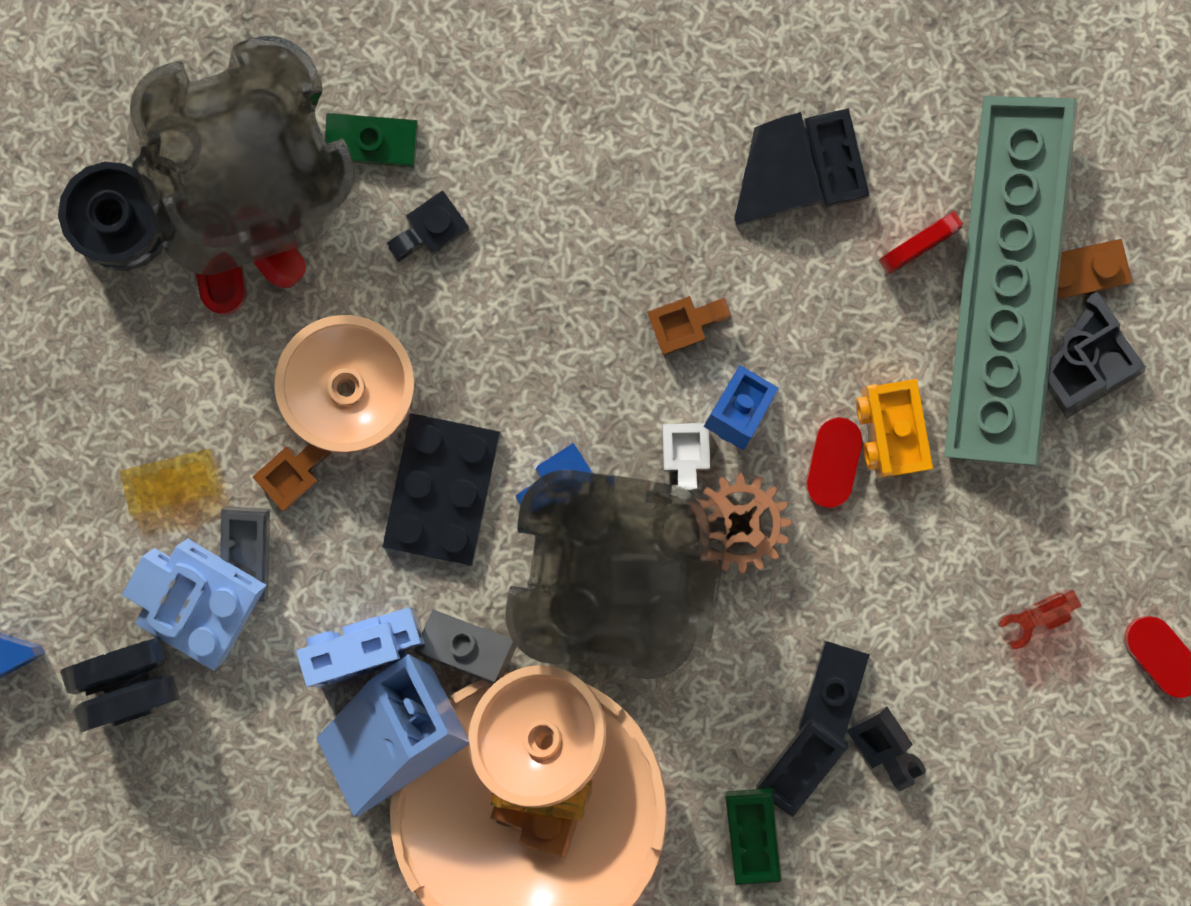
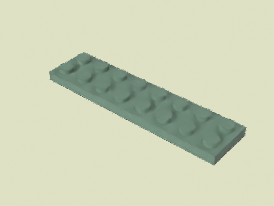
[944,96,1078,467]

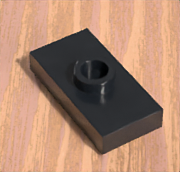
[803,108,870,209]
[798,640,870,739]
[756,716,849,817]

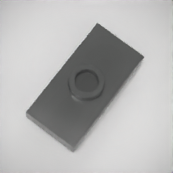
[220,506,270,602]
[414,610,518,684]

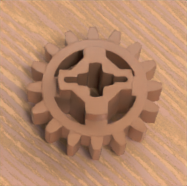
[691,473,792,574]

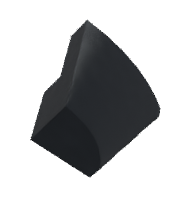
[734,112,823,226]
[1047,292,1146,419]

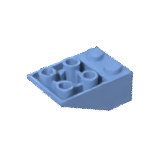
[316,654,469,818]

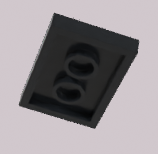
[382,413,501,566]

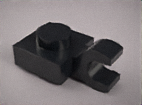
[387,190,469,263]
[847,706,926,791]

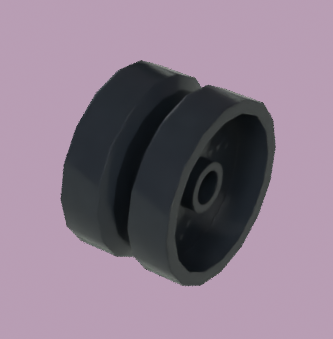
[58,161,172,271]
[60,637,180,733]

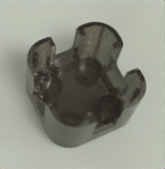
[126,36,354,274]
[505,470,727,679]

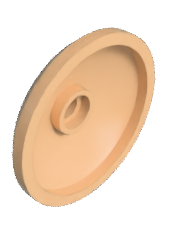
[274,315,414,453]
[468,665,606,808]

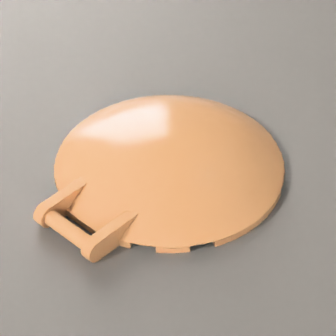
[390,672,667,906]

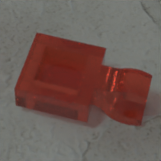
[996,589,1082,649]

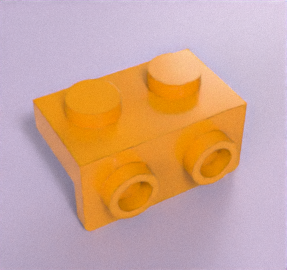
[856,379,933,479]

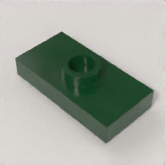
[323,113,419,168]
[725,788,782,885]

